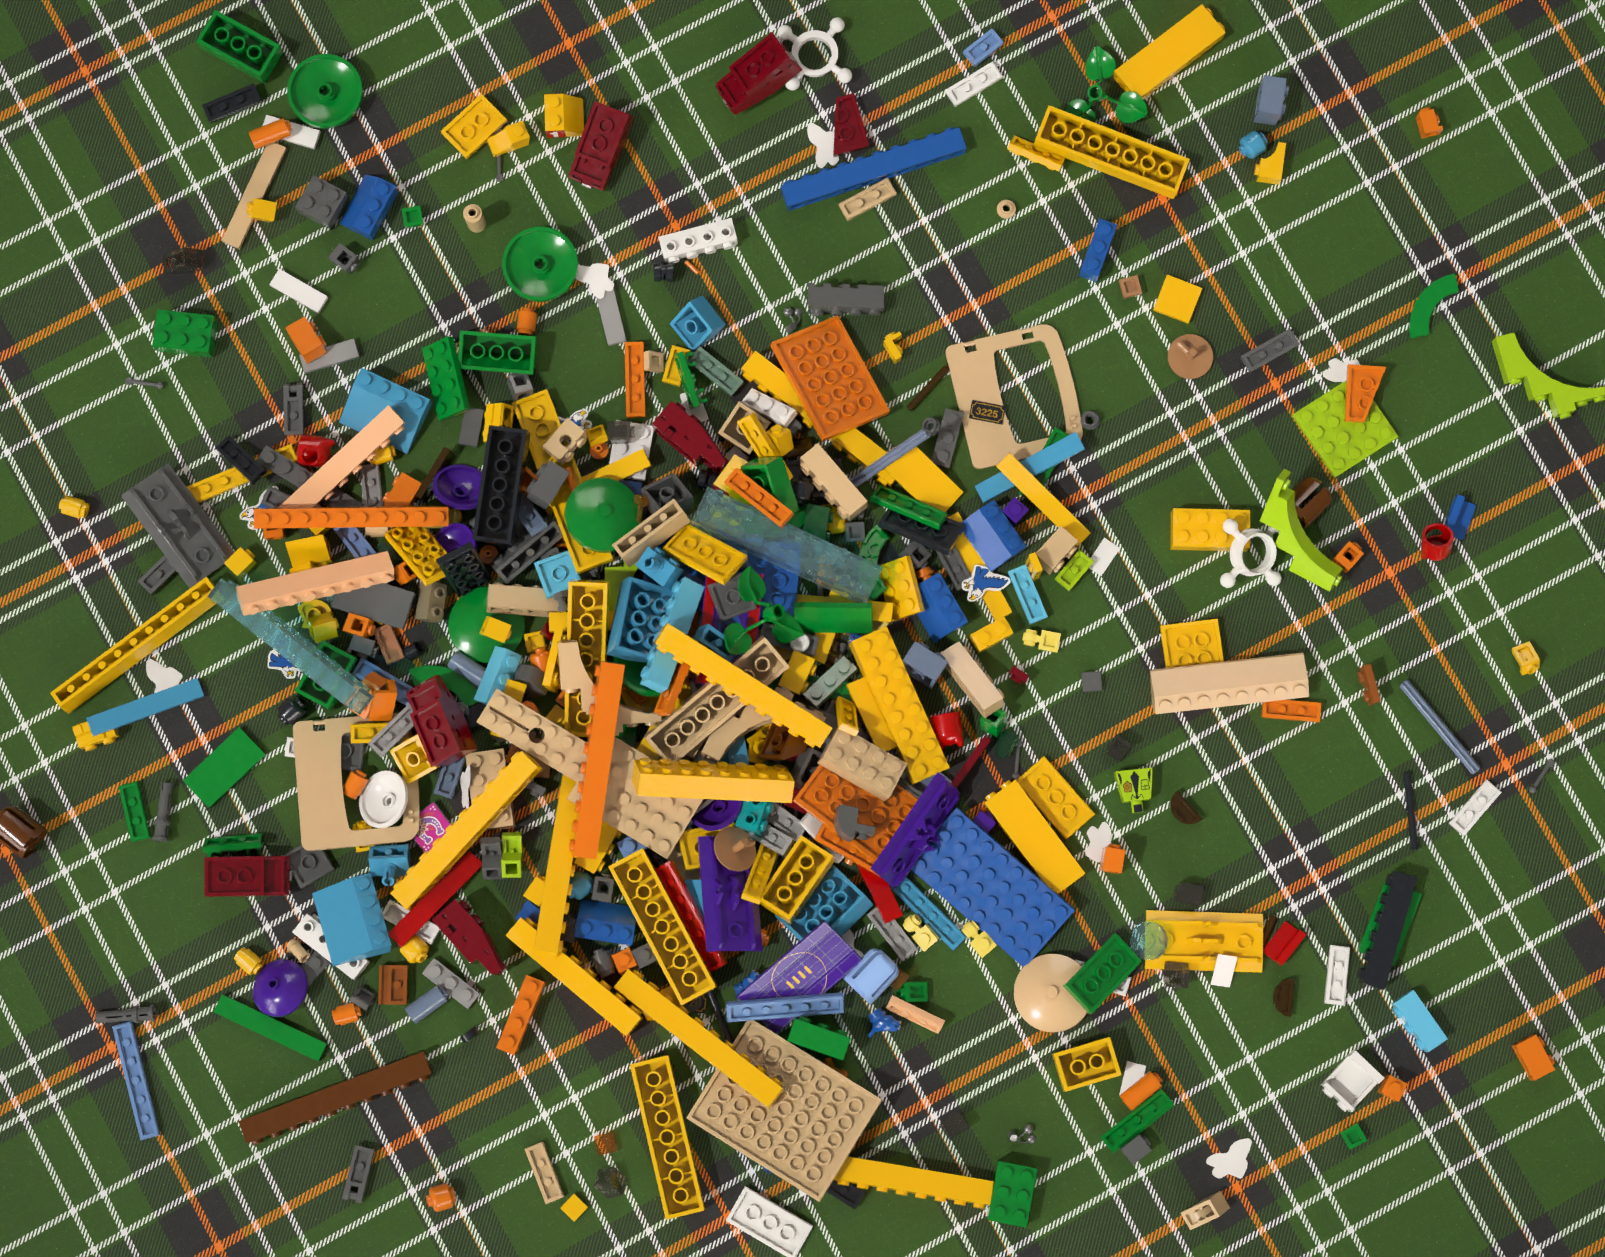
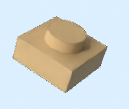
[644,350,664,373]

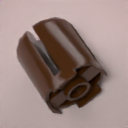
[1292,476,1332,530]
[0,805,48,859]

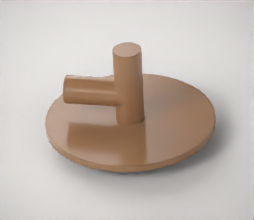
[1167,334,1213,379]
[714,827,756,872]

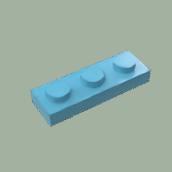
[1008,564,1048,625]

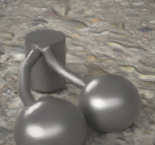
[783,307,803,333]
[1007,1124,1036,1144]

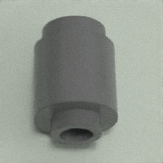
[591,948,616,978]

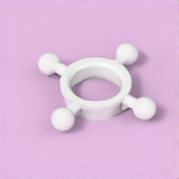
[777,17,852,91]
[1220,519,1282,588]

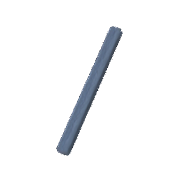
[849,428,930,487]
[1400,680,1480,774]

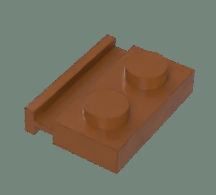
[1357,664,1381,706]
[378,965,409,1005]

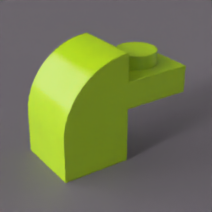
[501,832,523,878]

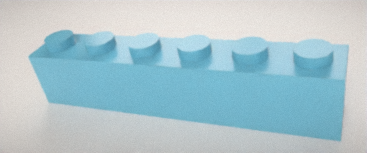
[640,577,704,693]

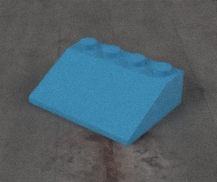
[339,368,432,454]
[607,576,673,663]
[775,864,873,941]
[312,873,391,967]

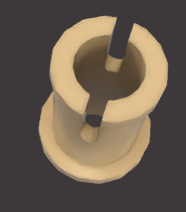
[287,939,310,963]

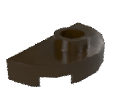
[1170,791,1203,825]
[1272,978,1295,1017]

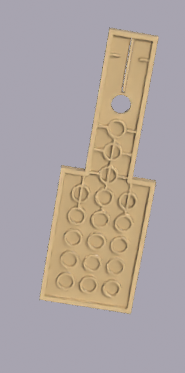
[477,689,703,859]

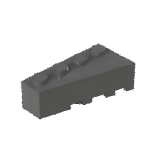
[808,283,884,316]

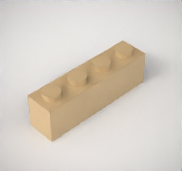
[612,499,691,567]
[486,583,559,617]
[940,642,1004,718]

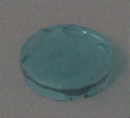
[1130,921,1168,960]

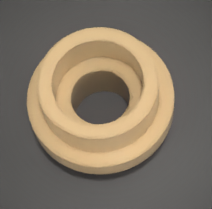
[997,200,1016,219]

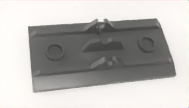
[121,463,235,589]

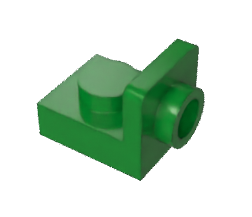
[896,982,928,1002]

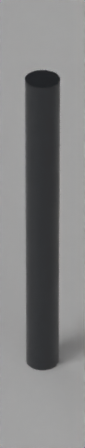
[1403,772,1419,850]

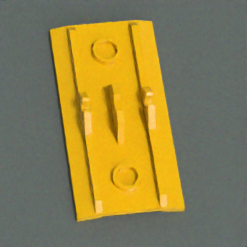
[1145,910,1263,973]

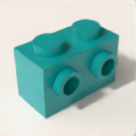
[735,801,774,836]

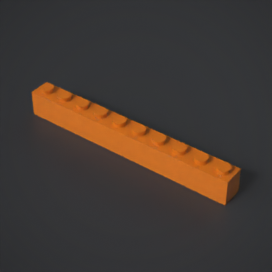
[254,506,450,529]
[569,661,625,859]

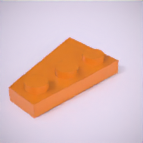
[1344,364,1386,423]

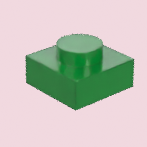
[402,206,424,229]
[1339,1123,1367,1150]

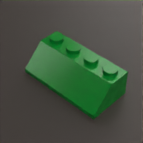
[458,330,538,375]

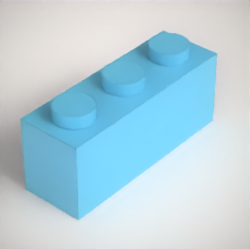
[474,646,522,705]
[1391,990,1448,1052]

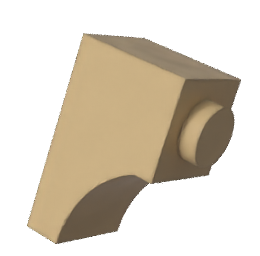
[1181,1191,1230,1230]

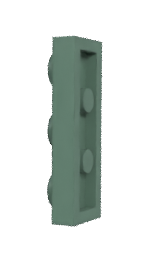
[688,346,744,397]
[803,656,858,709]

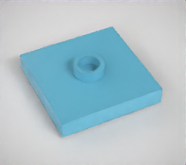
[534,551,581,599]

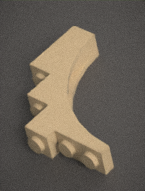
[557,640,661,736]
[701,686,826,763]

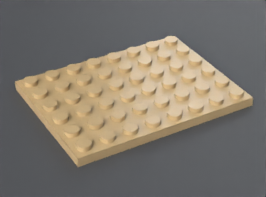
[686,1020,882,1202]

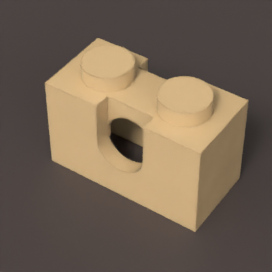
[543,417,587,465]

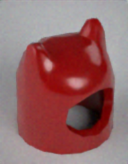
[297,434,336,467]
[1421,523,1454,561]
[929,712,964,751]

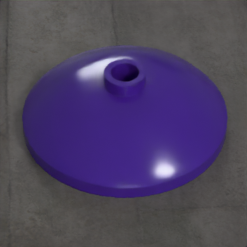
[433,464,482,510]
[434,523,477,579]
[691,799,743,831]
[253,959,308,1017]

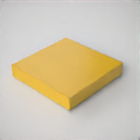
[1153,275,1202,324]

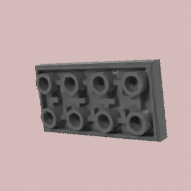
[331,583,416,630]

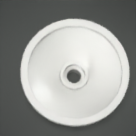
[359,771,408,828]

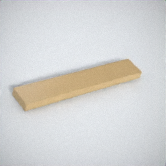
[221,142,287,250]

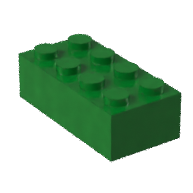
[196,10,283,84]

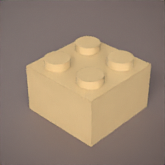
[718,402,771,455]
[1036,526,1078,575]

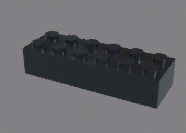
[472,425,531,547]

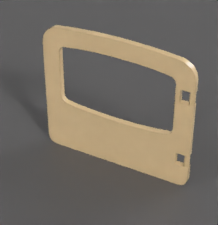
[945,324,1083,469]
[293,713,420,851]

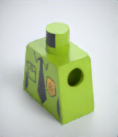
[1114,768,1152,813]

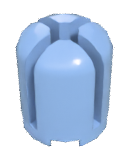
[843,948,899,1005]

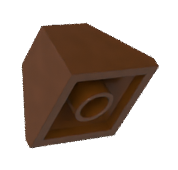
[757,723,808,760]

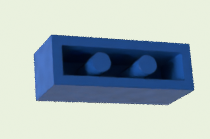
[1079,218,1117,282]

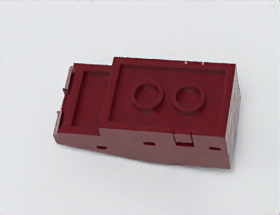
[715,32,802,115]
[568,101,634,191]
[652,401,729,474]
[406,675,478,767]
[204,856,292,897]
[432,899,508,975]

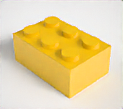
[1052,1037,1121,1092]

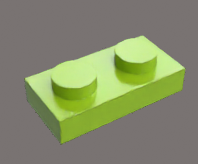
[1055,549,1094,591]

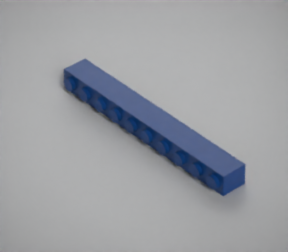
[781,127,966,211]

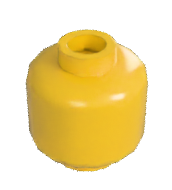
[400,935,429,963]

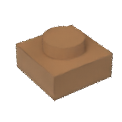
[1118,275,1142,299]

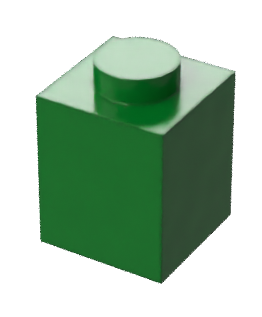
[980,709,1007,738]

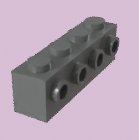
[490,515,563,584]

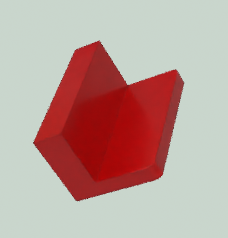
[1263,921,1306,966]

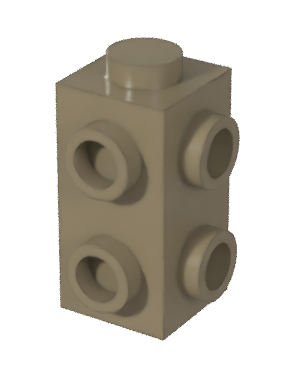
[415,580,447,623]

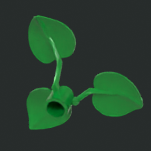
[1065,46,1148,123]
[724,566,804,655]

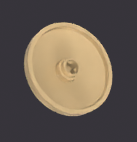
[1014,954,1087,1033]

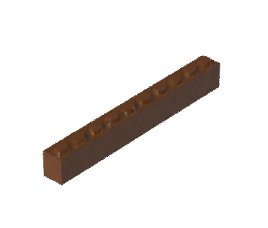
[238,1051,433,1146]

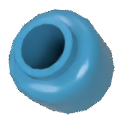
[1239,131,1268,159]
[567,871,594,900]

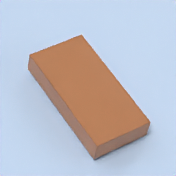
[374,624,405,665]

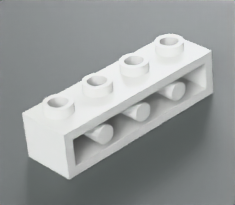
[658,218,738,263]
[292,913,370,980]

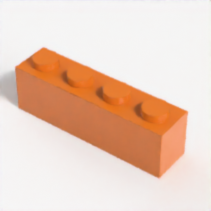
[496,975,546,1055]

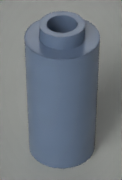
[447,651,486,687]
[405,985,449,1024]

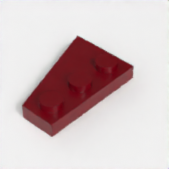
[833,93,869,157]

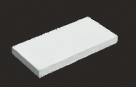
[726,1186,813,1257]

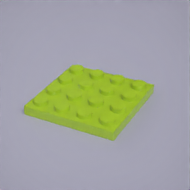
[1292,381,1398,478]

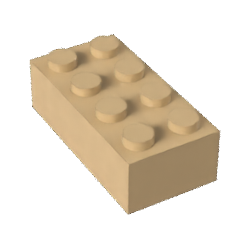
[800,443,868,522]
[818,727,907,801]
[465,748,516,831]

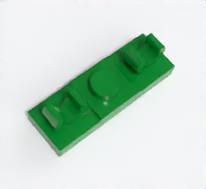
[673,351,707,410]
[202,833,264,857]

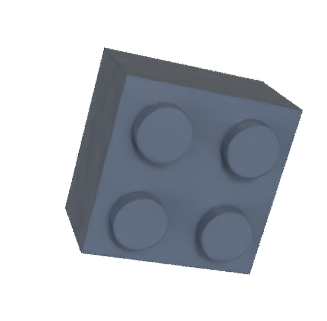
[1253,75,1289,126]
[902,641,948,689]

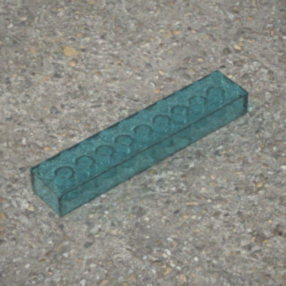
[691,487,883,603]
[207,578,374,715]

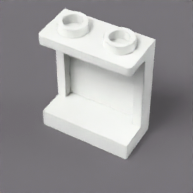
[1321,1050,1384,1112]

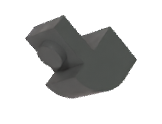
[513,664,548,698]
[834,804,875,842]
[480,837,503,880]

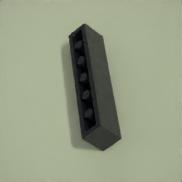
[1357,871,1417,990]

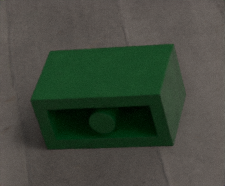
[801,503,834,545]

